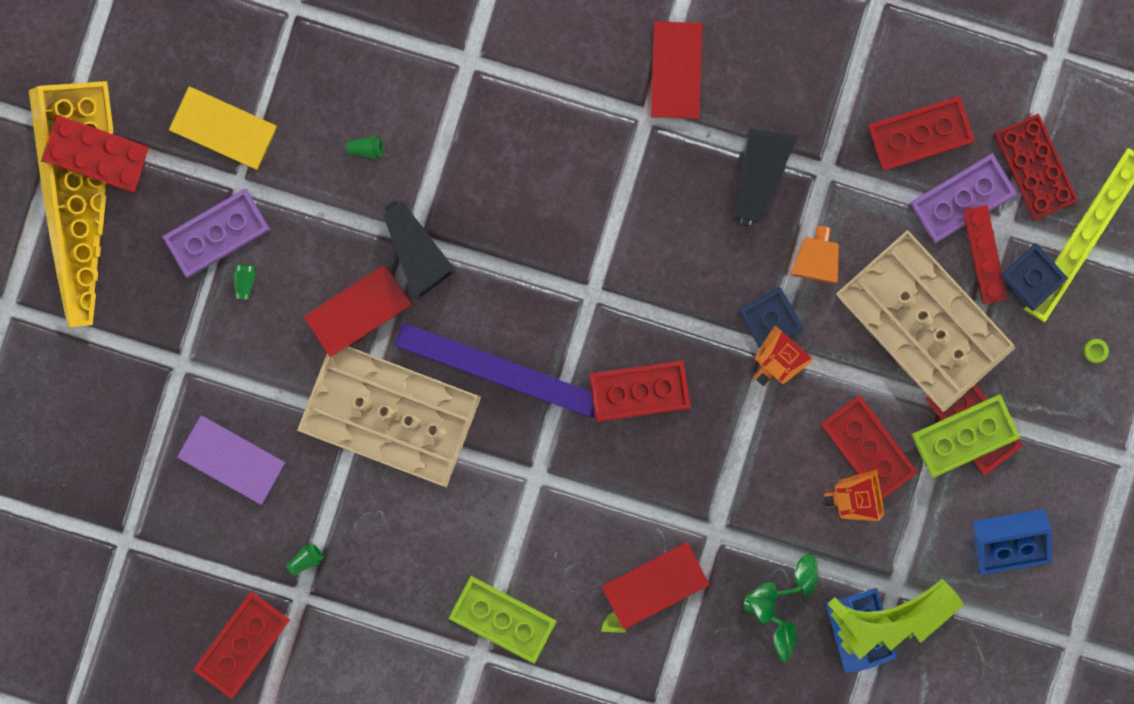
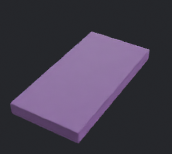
[909,153,1017,244]
[162,188,270,279]
[177,415,286,505]

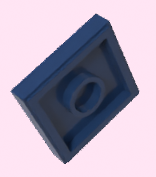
[1000,243,1068,311]
[738,287,804,349]

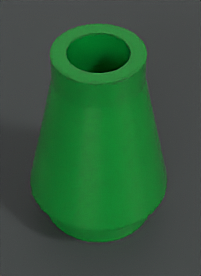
[346,136,383,160]
[233,264,257,299]
[286,543,323,576]

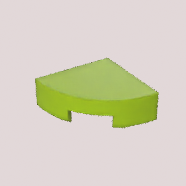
[601,612,626,633]

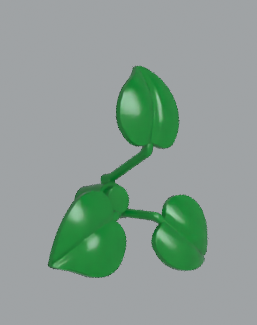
[744,553,818,664]

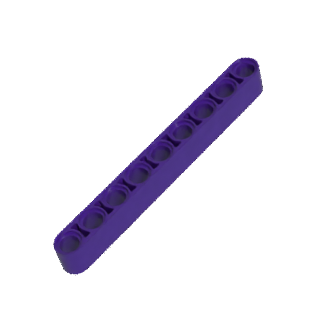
[394,323,595,419]

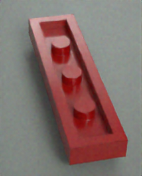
[962,205,1008,304]

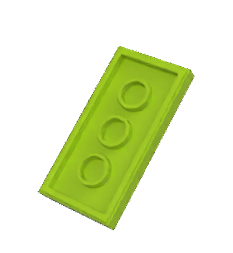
[911,394,1021,479]
[448,576,557,664]

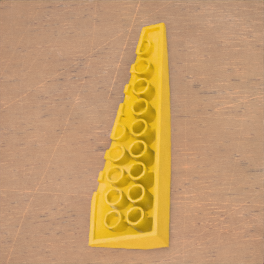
[29,81,113,328]

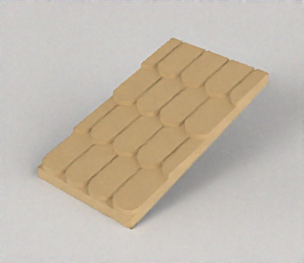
[836,230,1015,413]
[297,347,481,488]

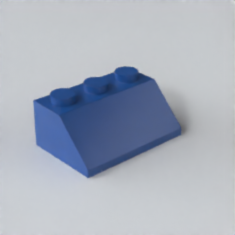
[973,509,1052,575]
[826,588,897,674]

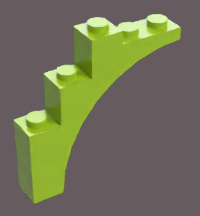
[828,579,964,659]

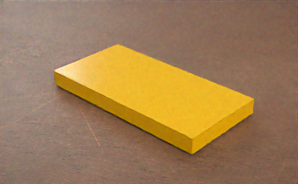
[169,86,277,170]

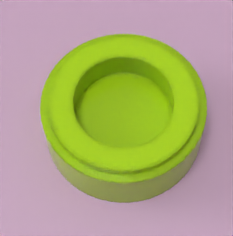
[1083,339,1109,363]

